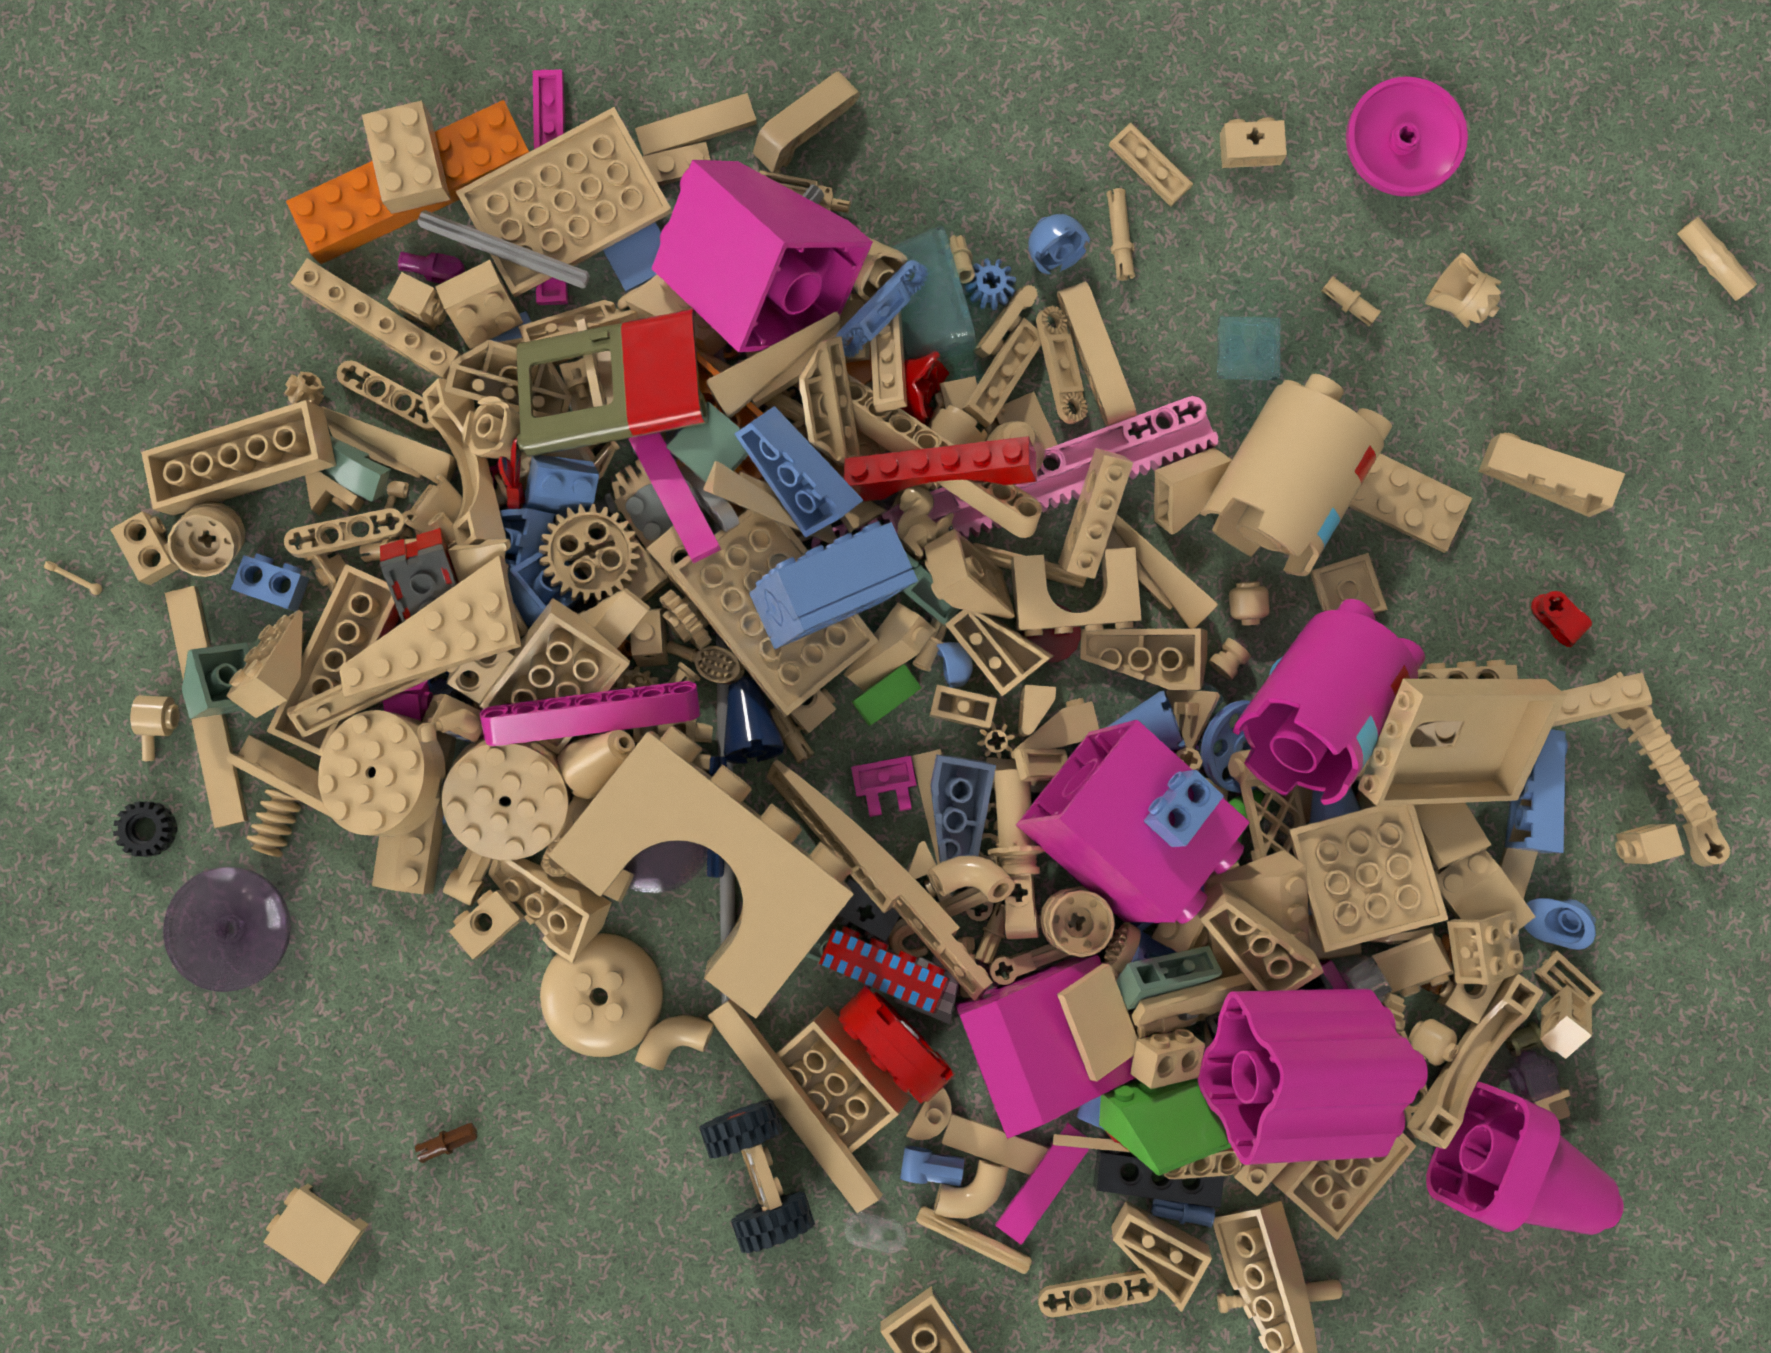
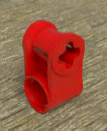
[1531,591,1592,647]

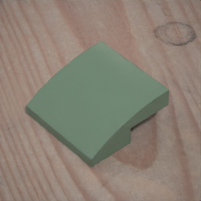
[666,402,748,483]

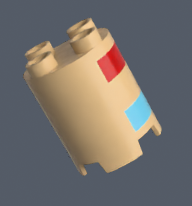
[1200,374,1392,576]

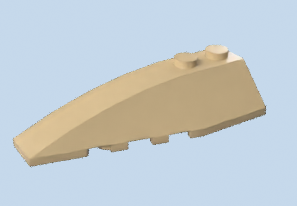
[372,730,456,894]
[1213,1201,1317,1353]

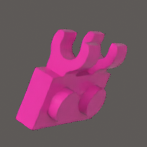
[851,756,917,817]

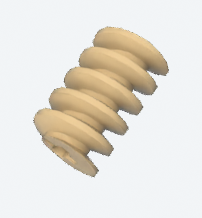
[246,789,301,857]

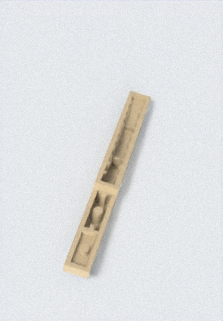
[767,760,993,1001]

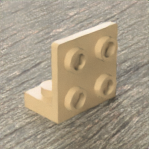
[1447,911,1524,985]

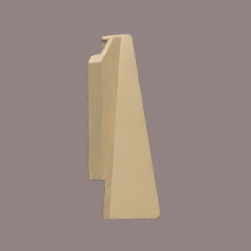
[322,407,457,484]
[703,461,837,544]
[1105,514,1218,629]

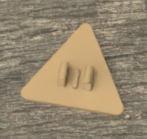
[1167,689,1220,749]

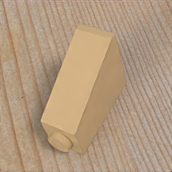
[1154,447,1232,535]

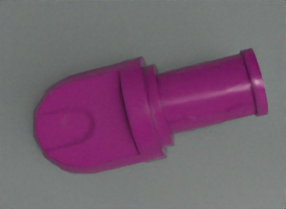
[398,251,465,284]

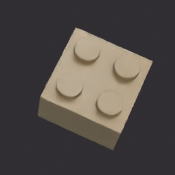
[435,260,523,349]

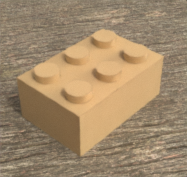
[362,100,450,214]

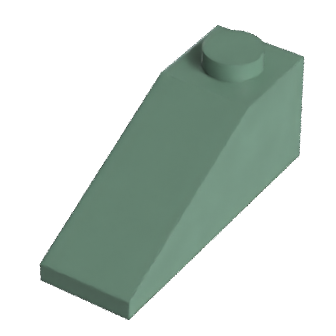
[1116,946,1223,1010]

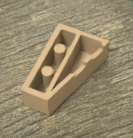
[625,275,728,356]
[1111,1200,1212,1312]

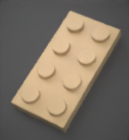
[1349,454,1472,553]

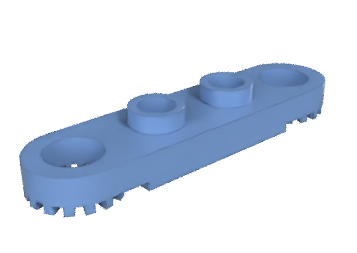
[836,260,928,358]

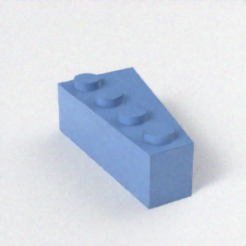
[734,406,863,538]
[1505,729,1568,853]

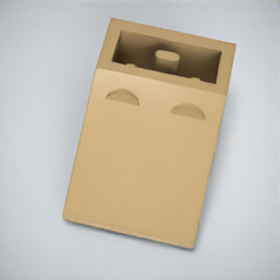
[226,610,303,718]

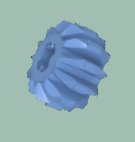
[965,258,1016,310]

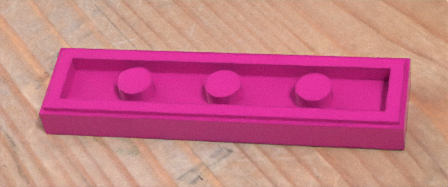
[995,1122,1089,1245]

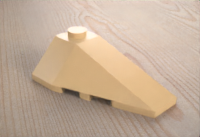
[1080,629,1208,690]
[488,858,612,963]

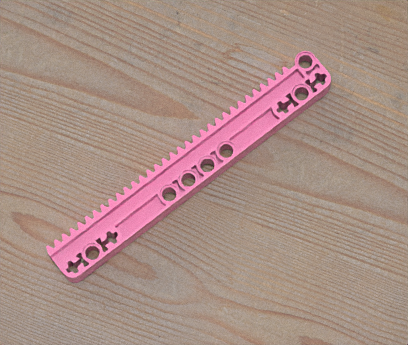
[811,396,1218,558]

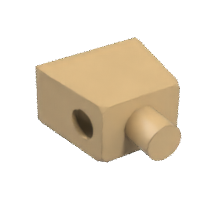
[630,608,668,667]

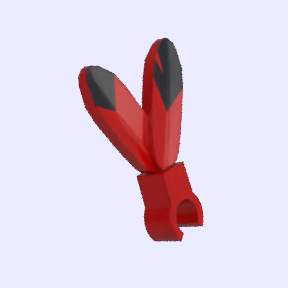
[498,438,525,510]

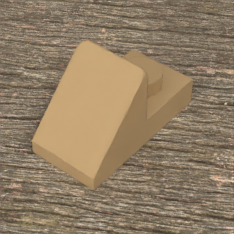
[305,471,364,515]
[908,841,951,902]

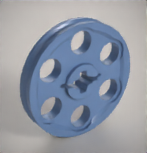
[1201,700,1257,793]

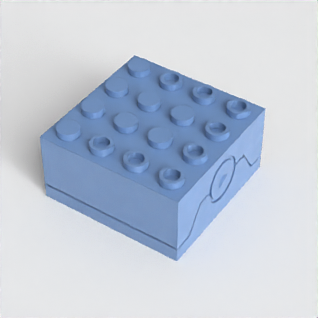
[749,521,918,650]

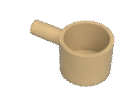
[130,695,180,761]

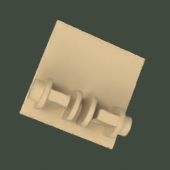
[985,391,1058,449]

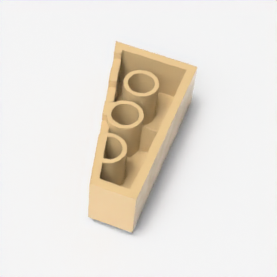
[1478,433,1625,517]
[1198,882,1324,991]

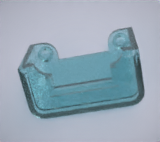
[891,226,976,362]

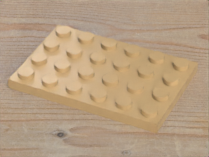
[456,107,672,298]
[668,509,879,717]

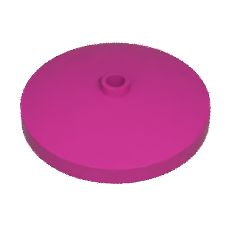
[1346,77,1468,197]

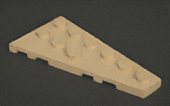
[339,555,521,699]

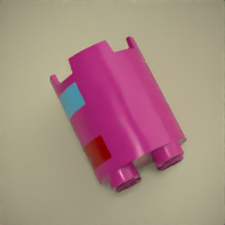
[1233,599,1425,805]

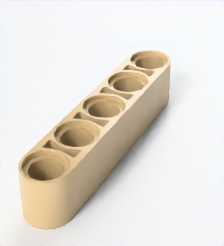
[1057,281,1137,427]

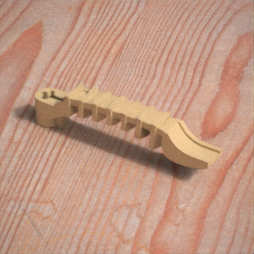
[1605,672,1730,867]

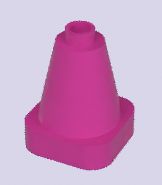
[1426,1082,1624,1235]

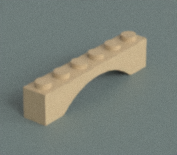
[422,378,506,545]
[1406,974,1543,1149]

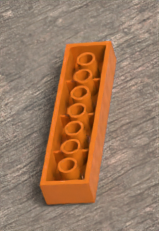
[286,100,529,264]

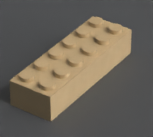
[141,400,336,516]
[267,564,400,756]

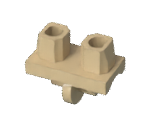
[559,358,594,411]

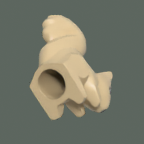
[898,486,954,561]

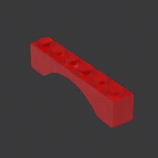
[844,436,1037,502]

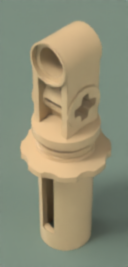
[988,769,1045,939]

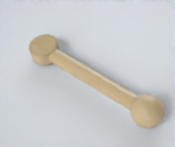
[44,561,102,595]

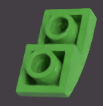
[851,664,922,726]

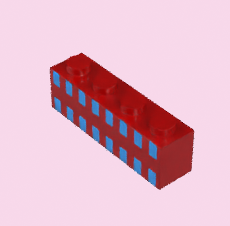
[819,926,951,1014]

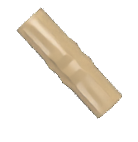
[1677,217,1757,301]

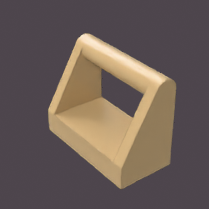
[1018,685,1056,738]

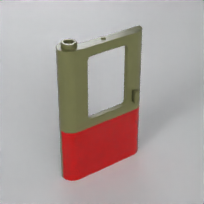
[517,309,708,457]

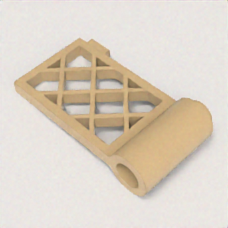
[1228,749,1306,861]

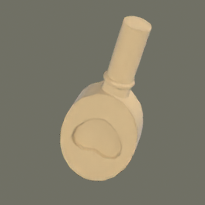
[666,641,745,685]
[1104,922,1141,980]

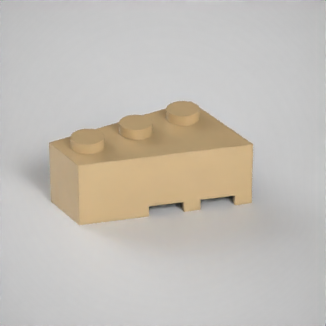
[945,609,1054,696]

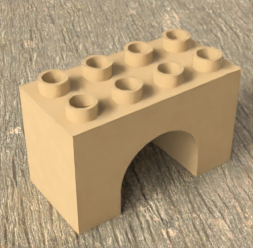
[548,726,853,1019]

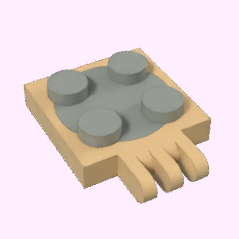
[614,459,673,548]

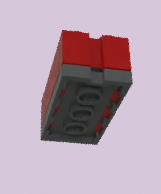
[380,528,459,623]

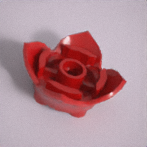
[900,351,949,427]

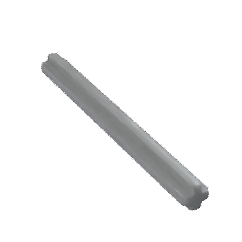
[418,210,590,288]

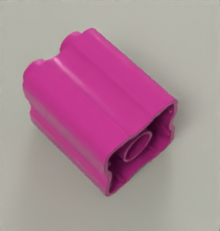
[1198,989,1428,1165]

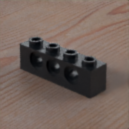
[1093,1149,1224,1208]

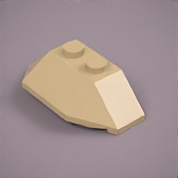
[799,336,860,466]
[444,339,572,418]

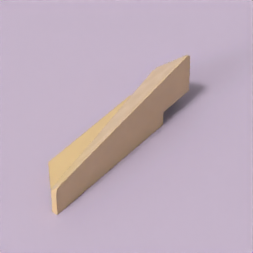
[499,300,639,366]
[707,312,842,419]

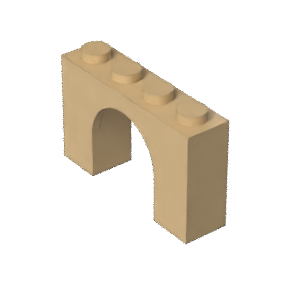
[1011,547,1141,637]

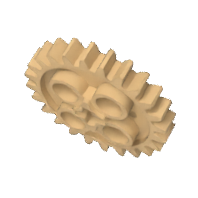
[539,504,640,604]

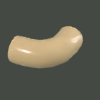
[929,856,1014,903]
[635,1015,715,1070]
[934,1160,1009,1219]

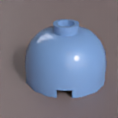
[1028,214,1090,274]

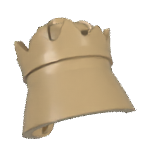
[1425,253,1502,327]

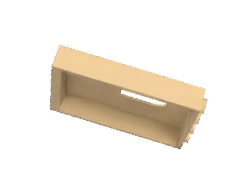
[1358,679,1567,806]

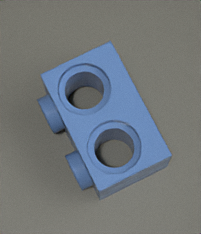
[231,553,310,612]
[1144,770,1224,847]

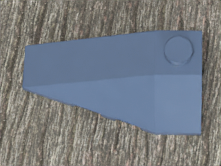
[930,754,996,863]

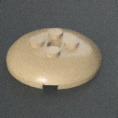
[540,933,663,1057]

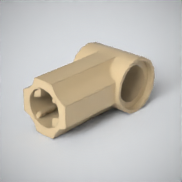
[443,848,493,906]

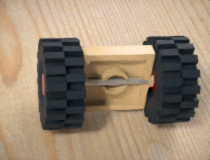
[699,1099,815,1253]

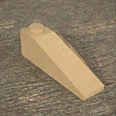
[578,588,651,649]

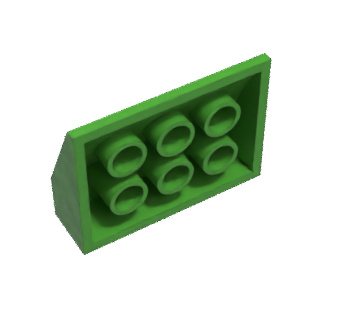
[1099,1078,1232,1176]

